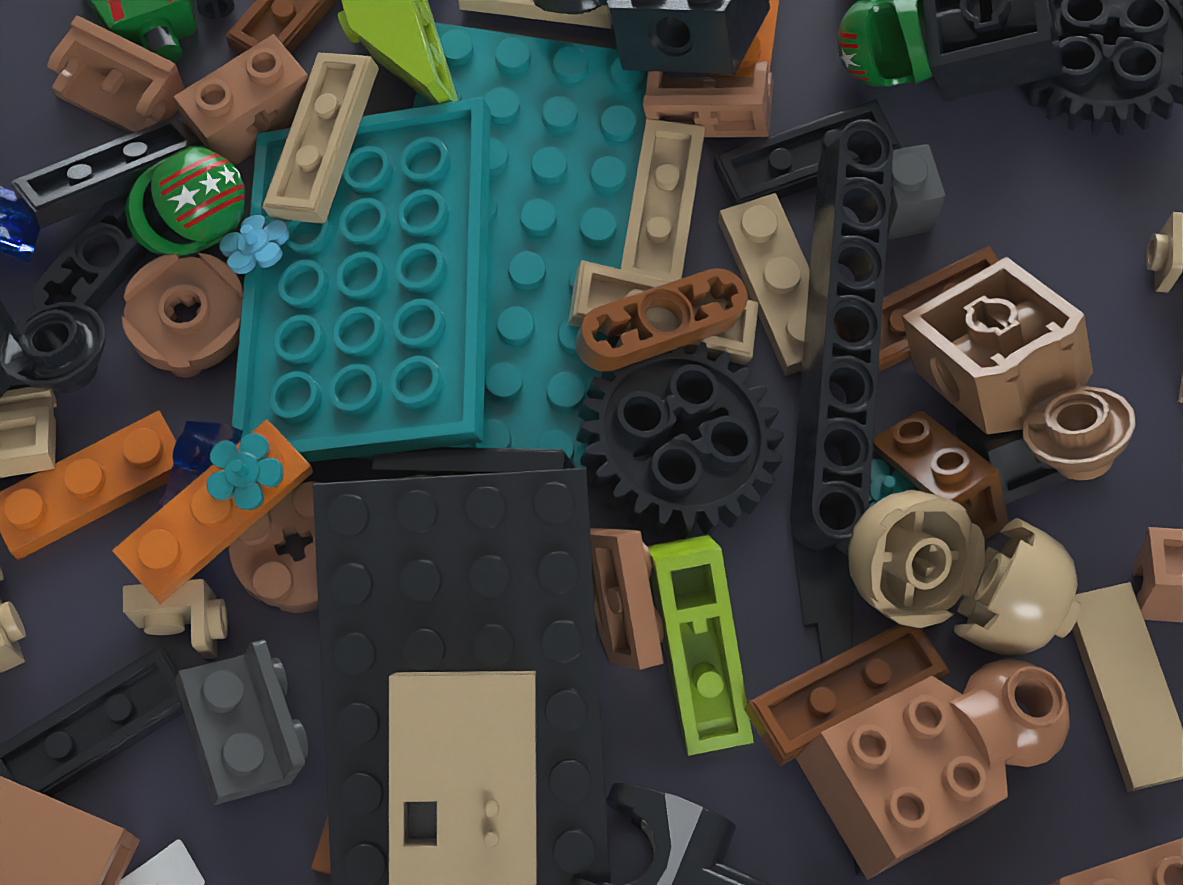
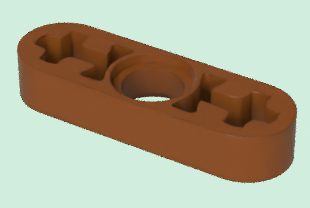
[575,268,748,372]

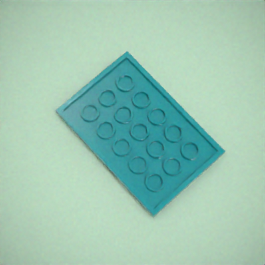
[230,97,491,462]

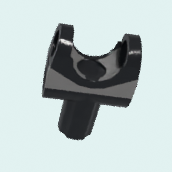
[570,783,772,885]

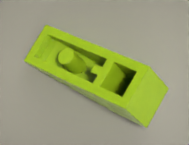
[338,0,458,105]
[647,534,754,756]

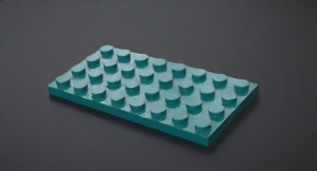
[352,22,648,468]

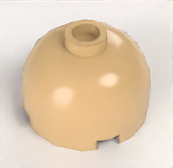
[848,490,985,628]
[954,518,1081,656]

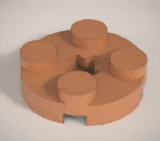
[122,253,243,378]
[229,481,320,613]

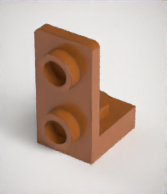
[873,411,1009,541]

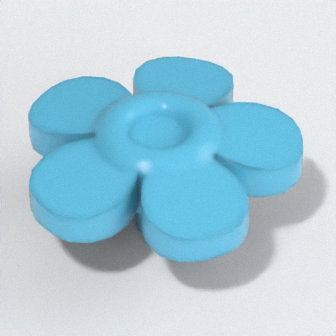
[220,215,289,274]

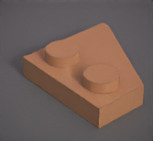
[590,527,664,670]

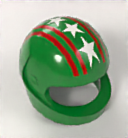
[837,0,933,87]
[125,146,246,256]

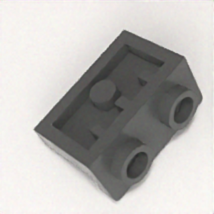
[174,639,308,806]

